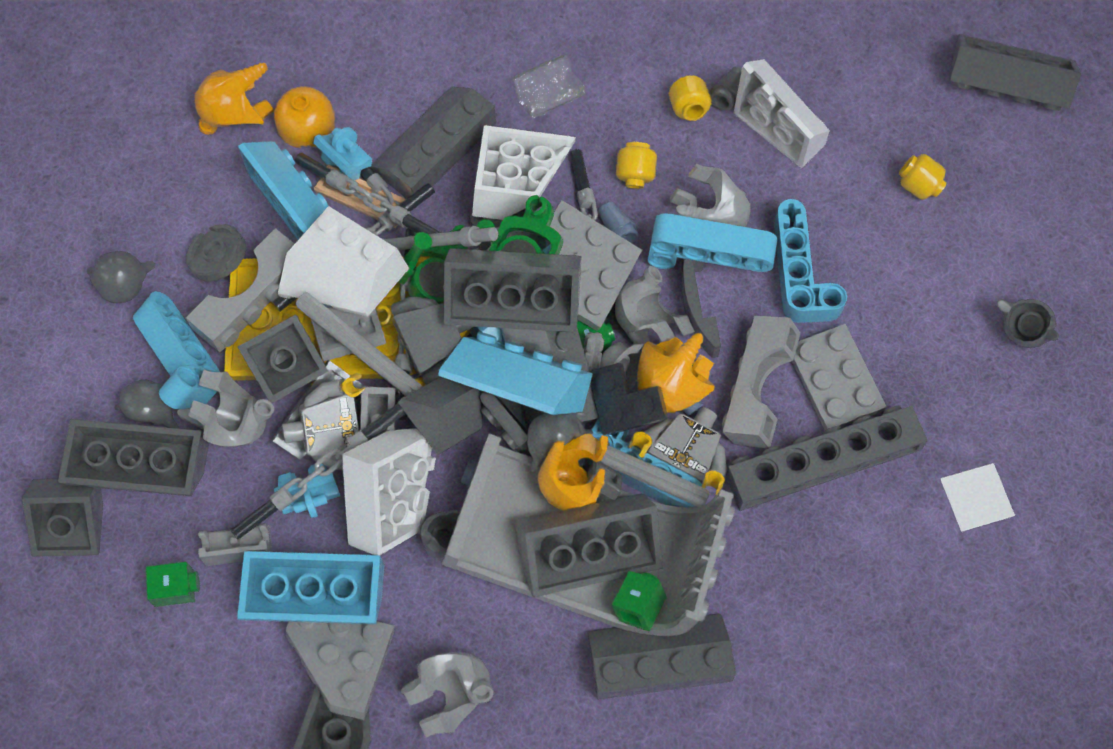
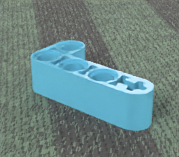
[774,199,847,323]
[648,213,777,272]
[133,291,220,409]
[587,419,702,508]

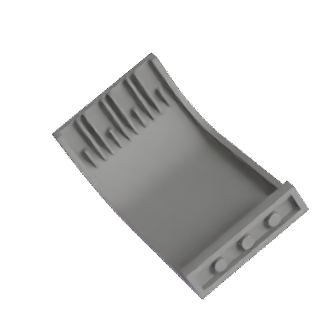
[441,434,735,636]

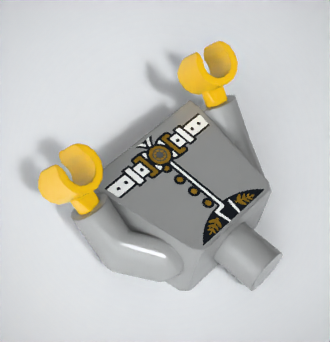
[282,373,366,470]
[628,407,727,495]

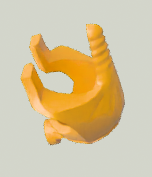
[194,63,274,135]
[637,333,715,413]
[538,433,608,511]

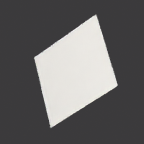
[941,463,1015,532]

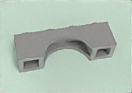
[186,228,294,353]
[722,316,801,449]

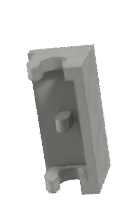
[198,523,272,566]

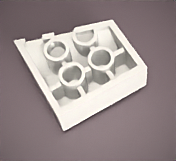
[733,59,829,168]
[472,125,576,220]
[278,206,409,317]
[342,428,436,555]

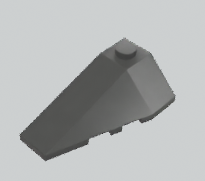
[294,685,371,749]

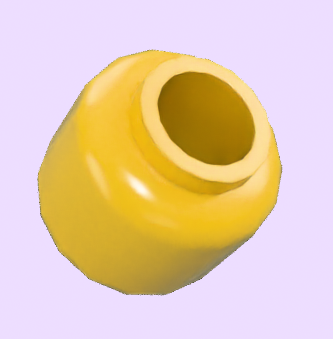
[669,75,711,121]
[616,142,657,189]
[899,154,947,200]

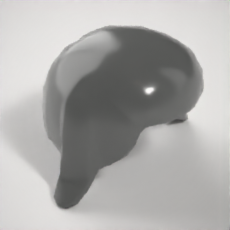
[87,251,155,303]
[997,299,1059,348]
[114,379,179,429]
[527,412,593,472]
[420,510,460,561]

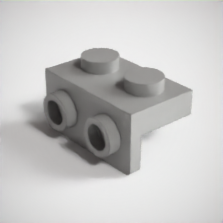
[311,307,386,362]

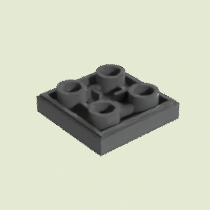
[480,392,532,457]

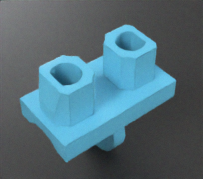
[314,127,372,180]
[274,464,340,518]

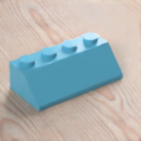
[238,142,329,240]
[438,332,593,415]
[237,551,384,624]

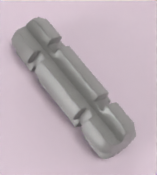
[583,332,604,371]

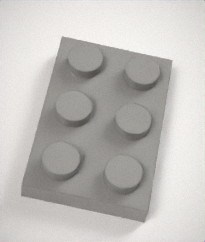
[792,324,887,430]

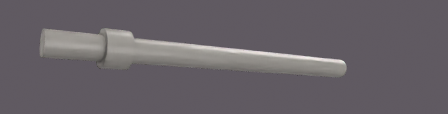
[383,226,498,250]

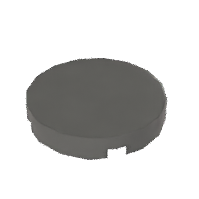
[186,224,246,282]

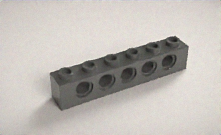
[726,406,928,511]

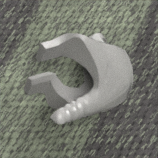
[670,164,751,227]
[614,266,695,345]
[177,370,274,447]
[401,651,493,737]

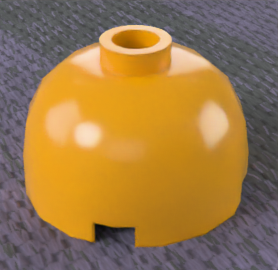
[274,86,335,148]

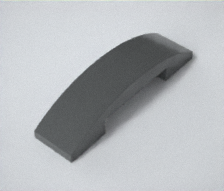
[681,259,721,358]

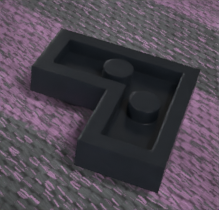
[588,363,669,436]

